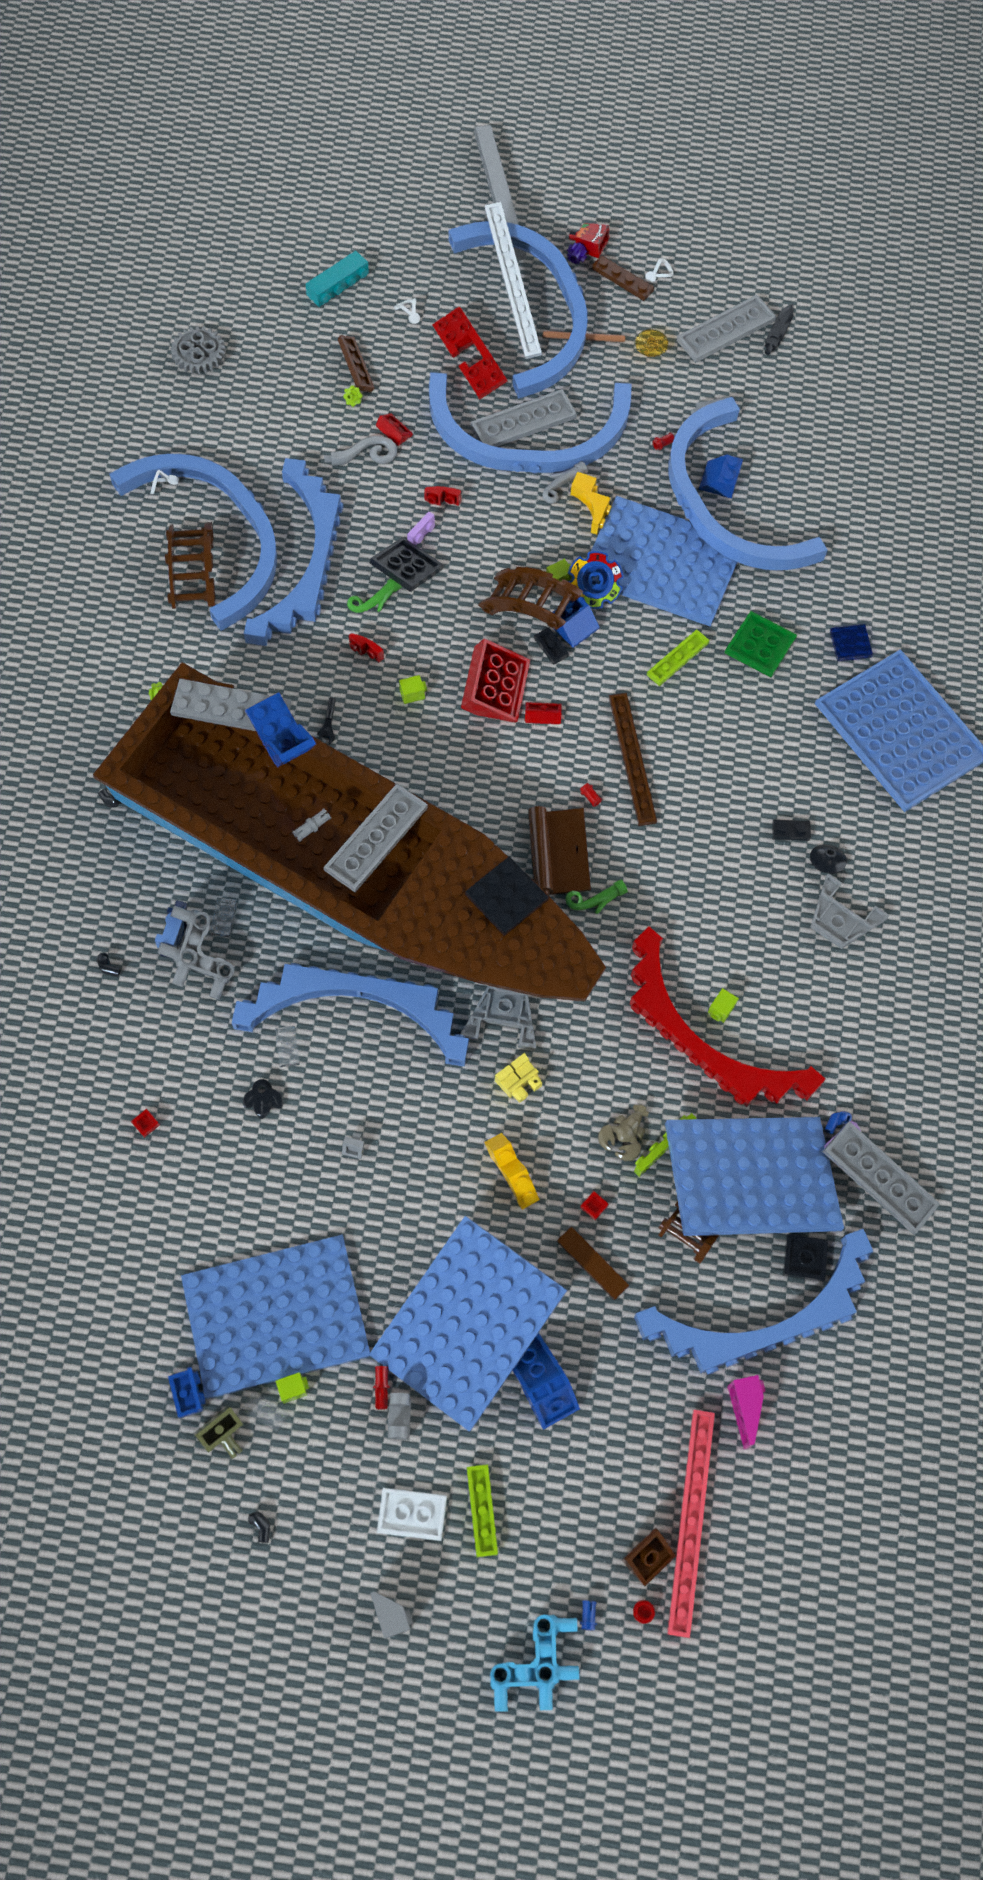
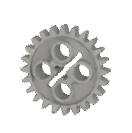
[171,326,226,374]

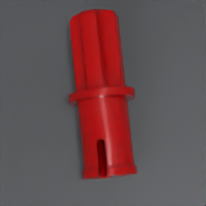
[373,1366,390,1410]

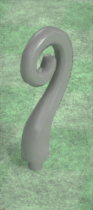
[324,435,397,466]

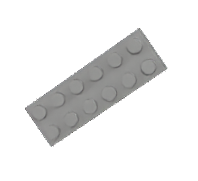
[676,295,776,363]
[471,389,577,447]
[170,679,291,731]
[324,783,428,892]
[822,1121,940,1234]

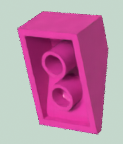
[727,1375,765,1450]

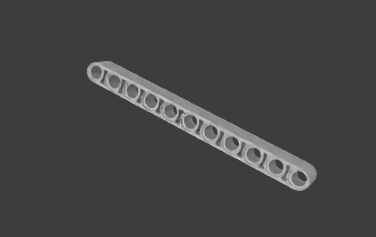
[474,125,526,261]

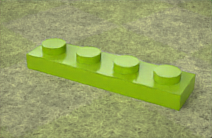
[647,629,710,687]
[634,1113,697,1177]
[467,1464,498,1558]

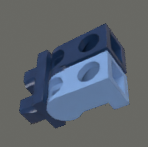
[155,900,188,959]

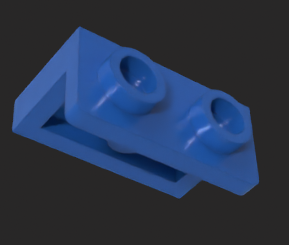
[168,1367,206,1419]

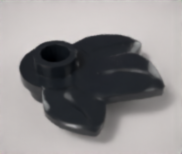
[243,1079,283,1119]

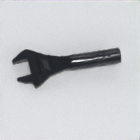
[317,697,336,744]

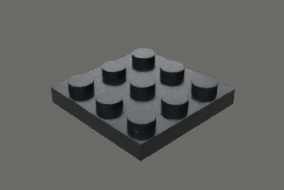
[370,537,443,592]
[465,856,549,936]

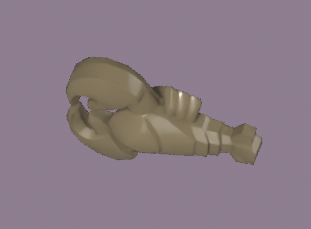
[598,1104,649,1161]

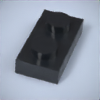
[534,627,569,665]
[772,820,811,841]

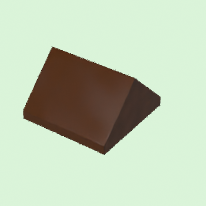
[622,1528,676,1587]

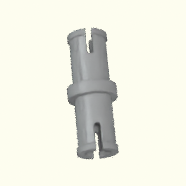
[293,809,331,842]

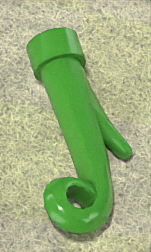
[347,578,402,613]
[565,879,628,914]

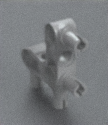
[157,906,234,1000]

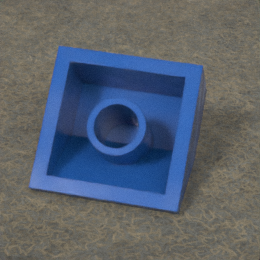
[699,455,743,499]

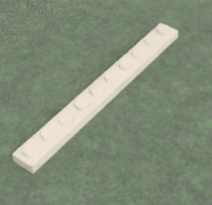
[485,202,542,359]

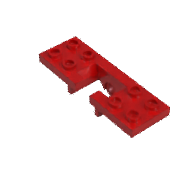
[432,306,508,400]

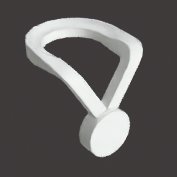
[646,258,674,283]
[394,298,420,324]
[150,470,179,495]

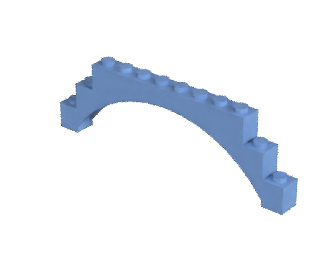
[244,458,343,646]
[232,963,469,1067]
[634,1229,874,1375]

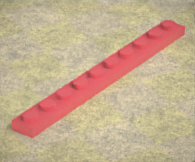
[667,1410,715,1638]

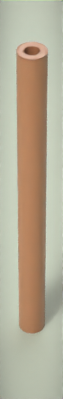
[543,331,625,342]

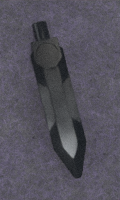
[764,304,793,355]

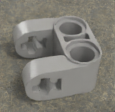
[388,1393,411,1440]

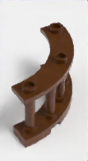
[165,522,216,609]
[478,567,583,630]
[658,1201,719,1264]

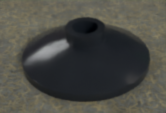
[810,844,847,874]

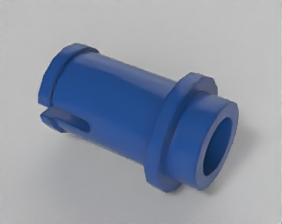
[580,1601,597,1631]

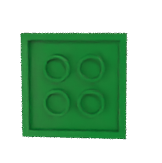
[724,611,797,678]

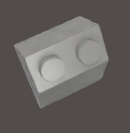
[370,1592,414,1639]

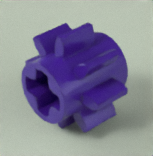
[567,243,587,264]

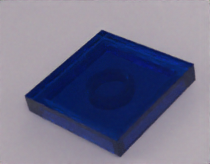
[830,624,873,662]

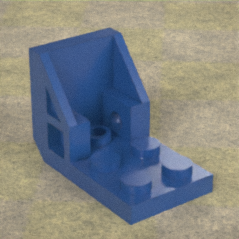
[245,692,316,767]
[513,1333,580,1430]

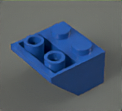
[552,597,600,648]

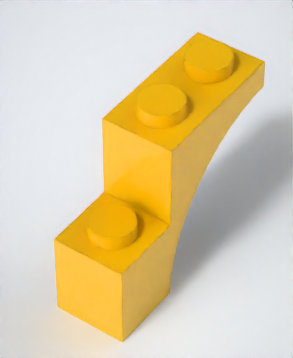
[571,472,612,535]
[484,1133,540,1210]

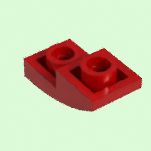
[424,486,461,506]
[349,633,384,663]

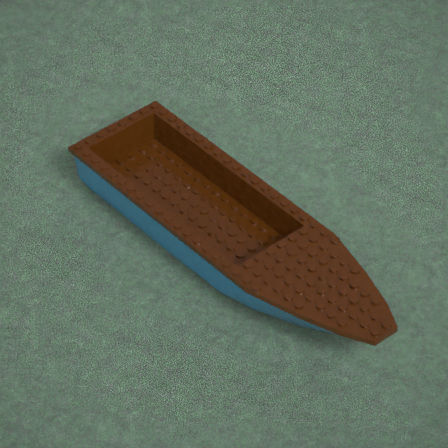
[93,662,606,1002]

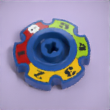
[568,551,624,609]

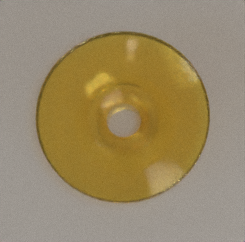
[635,329,668,357]

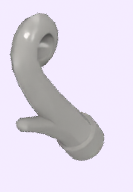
[543,461,588,504]

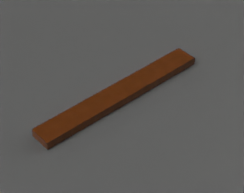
[609,693,657,826]

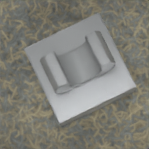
[342,1132,365,1159]

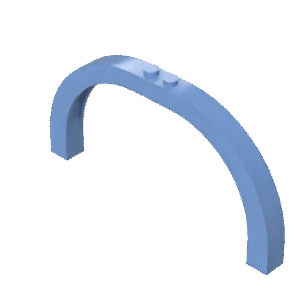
[449,221,588,399]
[429,373,632,473]
[668,397,827,570]
[109,454,277,631]

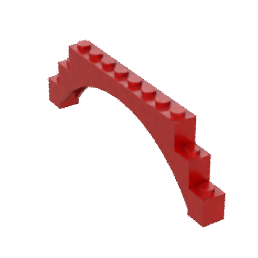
[630,926,826,1107]

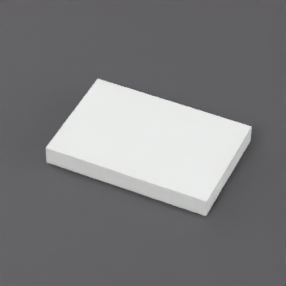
[377,1488,447,1541]

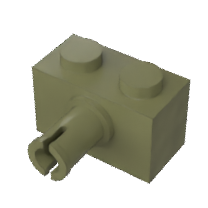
[193,1406,243,1459]

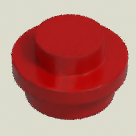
[633,1600,655,1624]

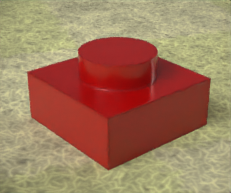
[131,1109,160,1138]
[580,1191,609,1221]

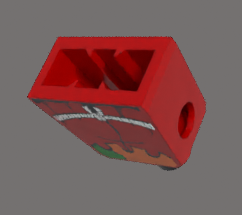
[569,223,609,258]

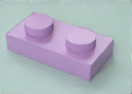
[407,512,435,545]

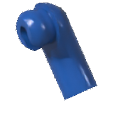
[824,1111,852,1134]

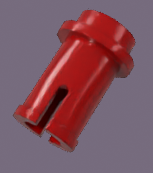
[652,433,675,450]
[580,783,602,807]

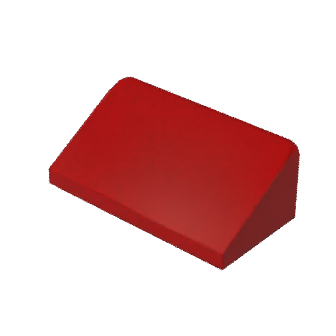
[376,413,413,446]
[525,702,562,724]

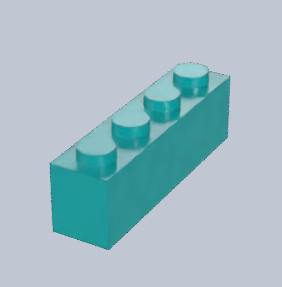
[305,251,369,307]

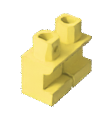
[495,1053,542,1103]

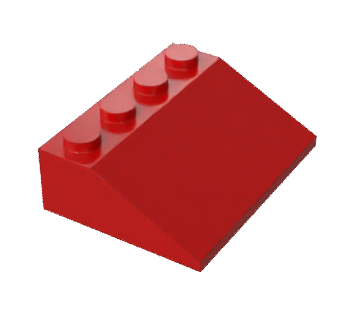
[461,638,530,723]

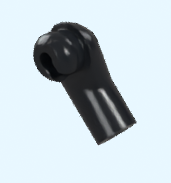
[98,789,122,808]
[97,952,121,977]
[248,1511,270,1543]

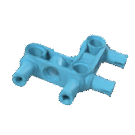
[490,1615,579,1712]

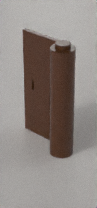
[528,806,591,895]

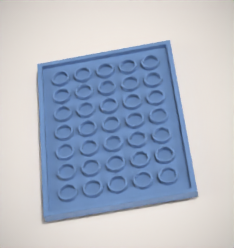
[591,496,738,627]
[815,649,983,812]
[665,1117,844,1236]
[369,1216,568,1432]
[181,1235,371,1399]

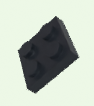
[783,1234,828,1282]

